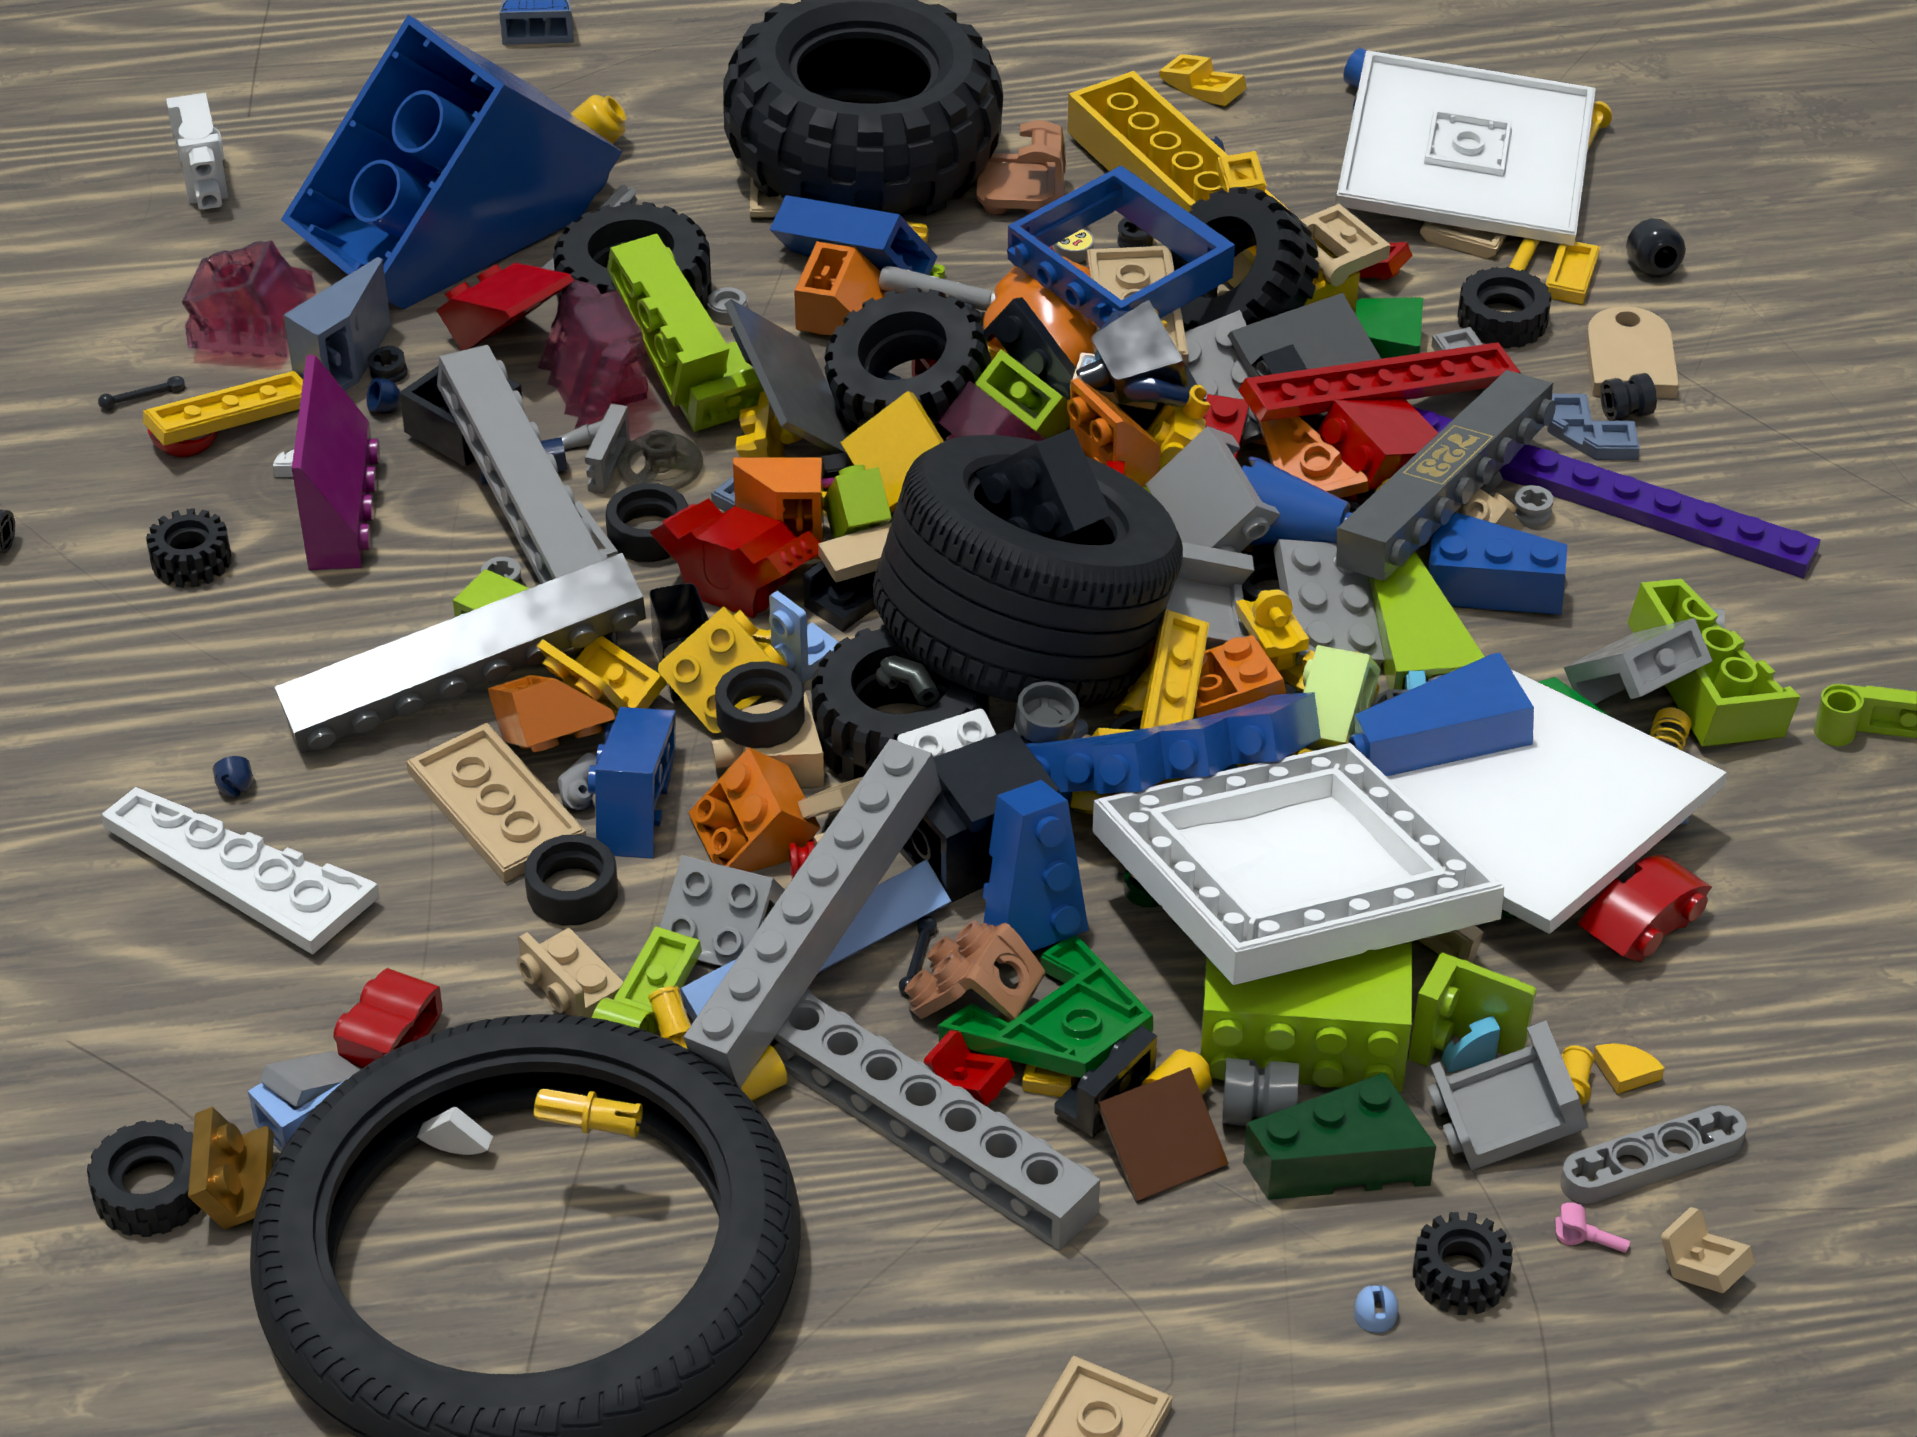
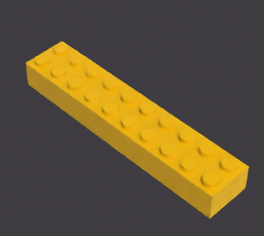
[1067,71,1360,313]

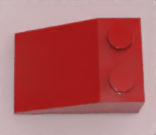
[436,262,574,351]

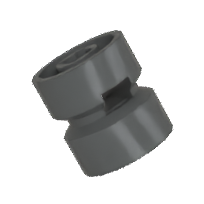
[1014,681,1079,744]
[1222,1058,1299,1126]

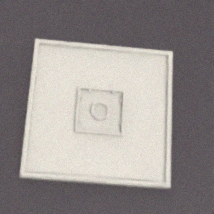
[1335,51,1596,246]
[1386,670,1727,934]

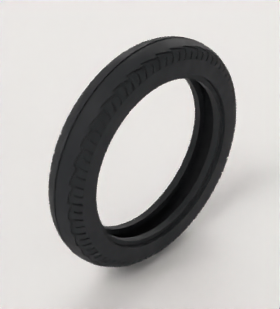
[250,1014,801,1437]

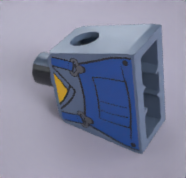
[499,0,574,45]

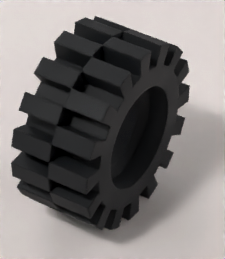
[146,509,232,588]
[1413,1212,1513,1315]

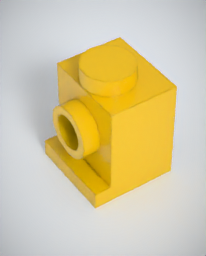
[1146,404,1206,468]

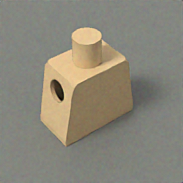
[711,692,824,788]

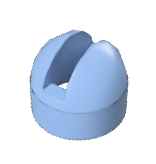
[1354,1285,1398,1333]

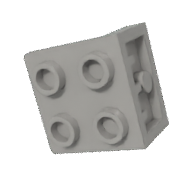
[660,855,785,967]

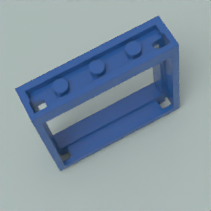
[1007,166,1235,328]

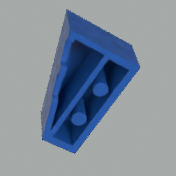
[1429,512,1568,615]
[588,707,676,859]
[982,780,1089,952]

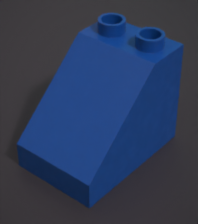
[281,14,622,309]

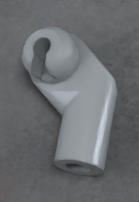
[558,752,596,810]

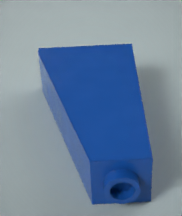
[769,195,938,275]
[1349,652,1534,776]

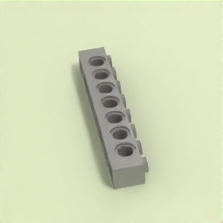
[770,989,1100,1251]

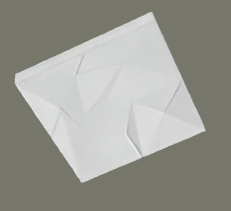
[1092,743,1505,985]

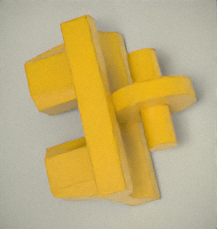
[735,391,802,458]
[1236,590,1309,671]

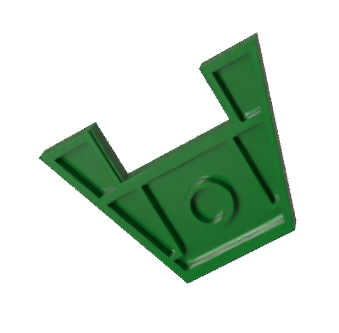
[938,935,1154,1078]

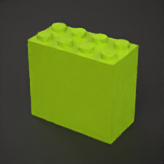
[1200,941,1412,1092]

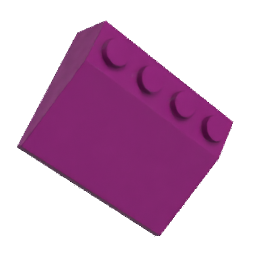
[292,355,380,570]

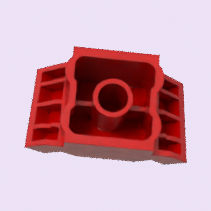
[649,498,820,619]

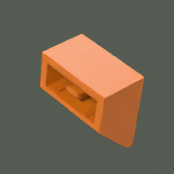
[794,242,889,335]
[1067,378,1161,487]
[733,458,824,559]
[1194,634,1286,718]
[487,675,615,752]
[688,747,821,872]

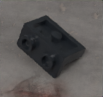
[803,561,876,632]
[1054,1026,1157,1137]

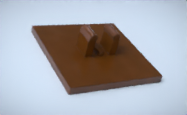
[1097,1067,1229,1201]

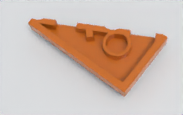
[1257,416,1369,498]

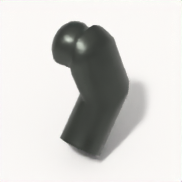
[876,655,939,706]

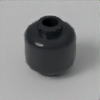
[1626,218,1686,277]

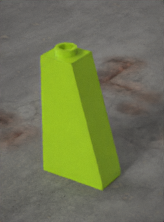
[1369,552,1485,690]

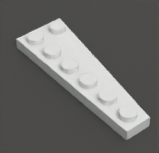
[101,787,379,955]

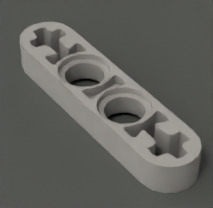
[1560,1105,1747,1204]

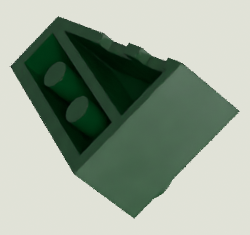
[1243,1073,1436,1200]

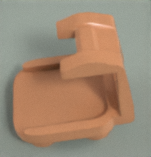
[977,120,1066,215]
[904,920,1045,1023]

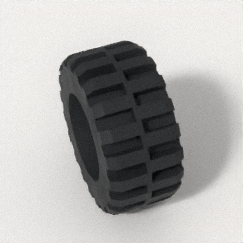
[1164,187,1319,332]
[553,202,712,346]
[824,288,992,441]
[811,624,989,781]

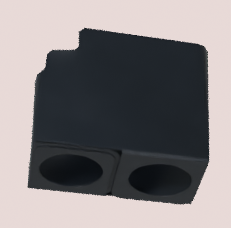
[649,583,709,701]

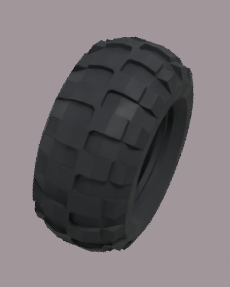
[723,0,1003,219]

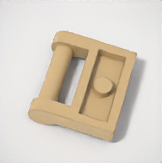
[1301,204,1390,286]

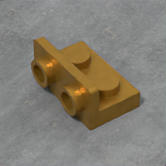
[188,1106,274,1230]

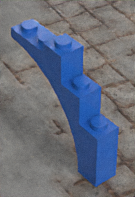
[1026,692,1321,794]

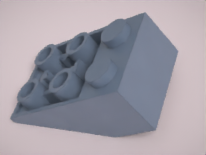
[283,257,391,391]

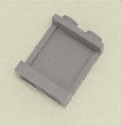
[1146,426,1280,553]
[1166,542,1254,650]
[1563,618,1713,704]
[1427,1021,1589,1171]

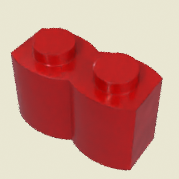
[333,968,443,1068]

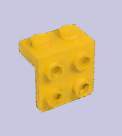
[658,606,788,734]
[536,636,667,721]

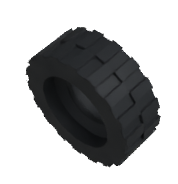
[1457,267,1551,349]
[87,1120,201,1237]

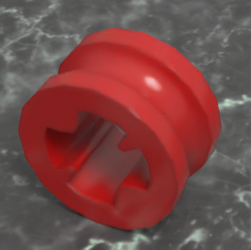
[789,841,814,879]

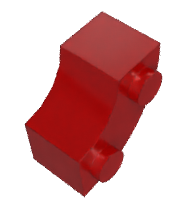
[1578,855,1712,962]

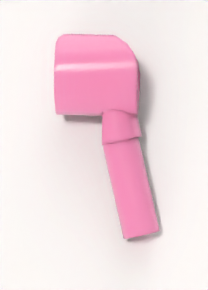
[1555,1203,1630,1253]

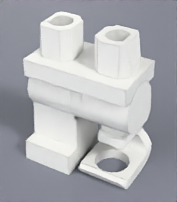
[166,93,229,210]

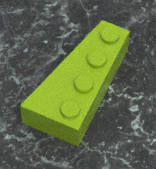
[607,233,730,407]
[1627,579,1801,746]

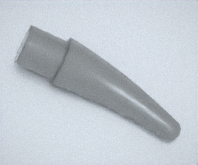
[557,420,603,450]

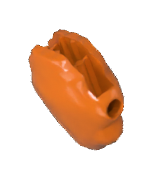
[983,256,1097,367]

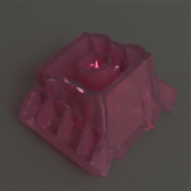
[182,240,316,358]
[538,280,648,430]

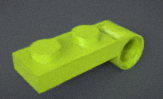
[1814,684,1917,746]
[592,926,702,1034]

